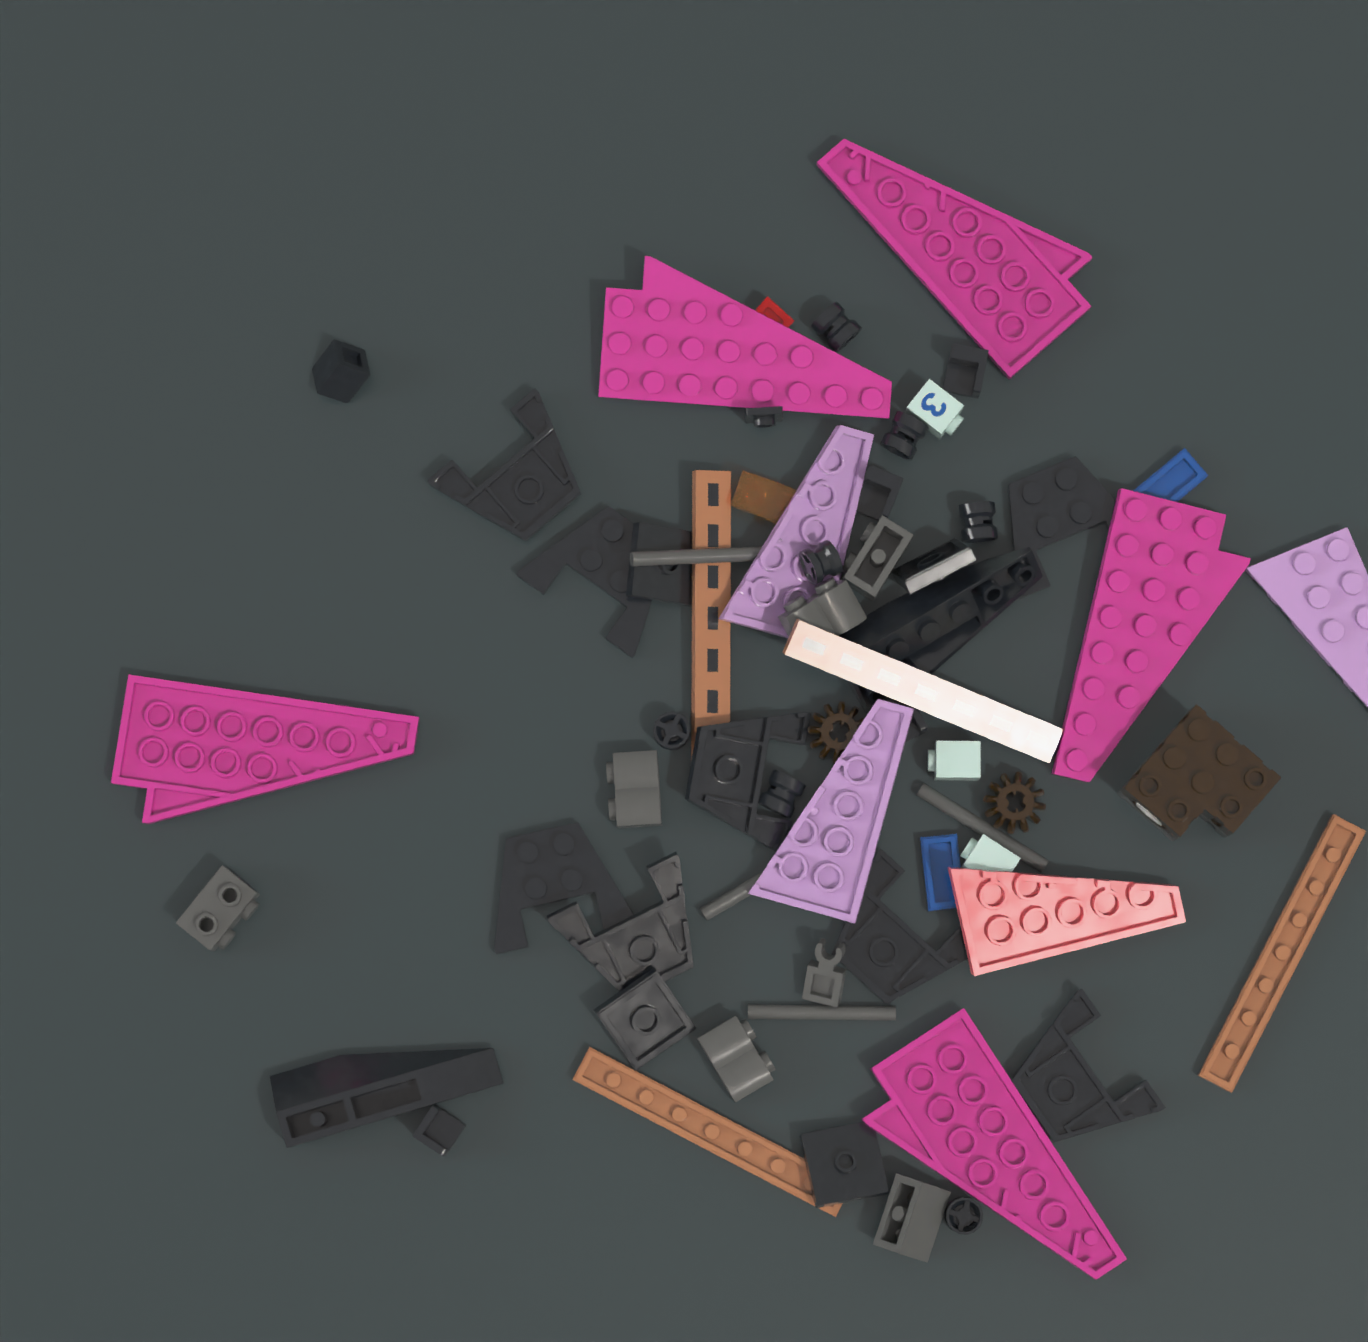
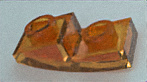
[731,470,797,523]

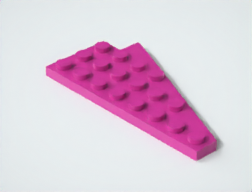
[817,139,1093,379]
[598,256,892,418]
[1051,488,1251,782]
[111,674,420,824]
[862,1008,1127,1280]

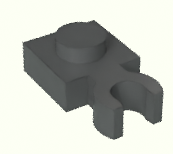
[802,938,847,1007]

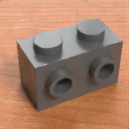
[842,515,914,602]
[176,865,260,952]
[873,1173,951,1263]

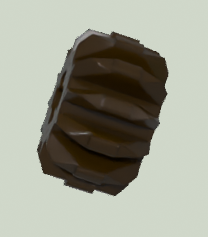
[808,701,865,764]
[983,772,1046,835]

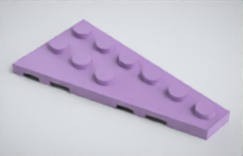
[718,425,874,638]
[1245,527,1368,708]
[748,699,914,923]

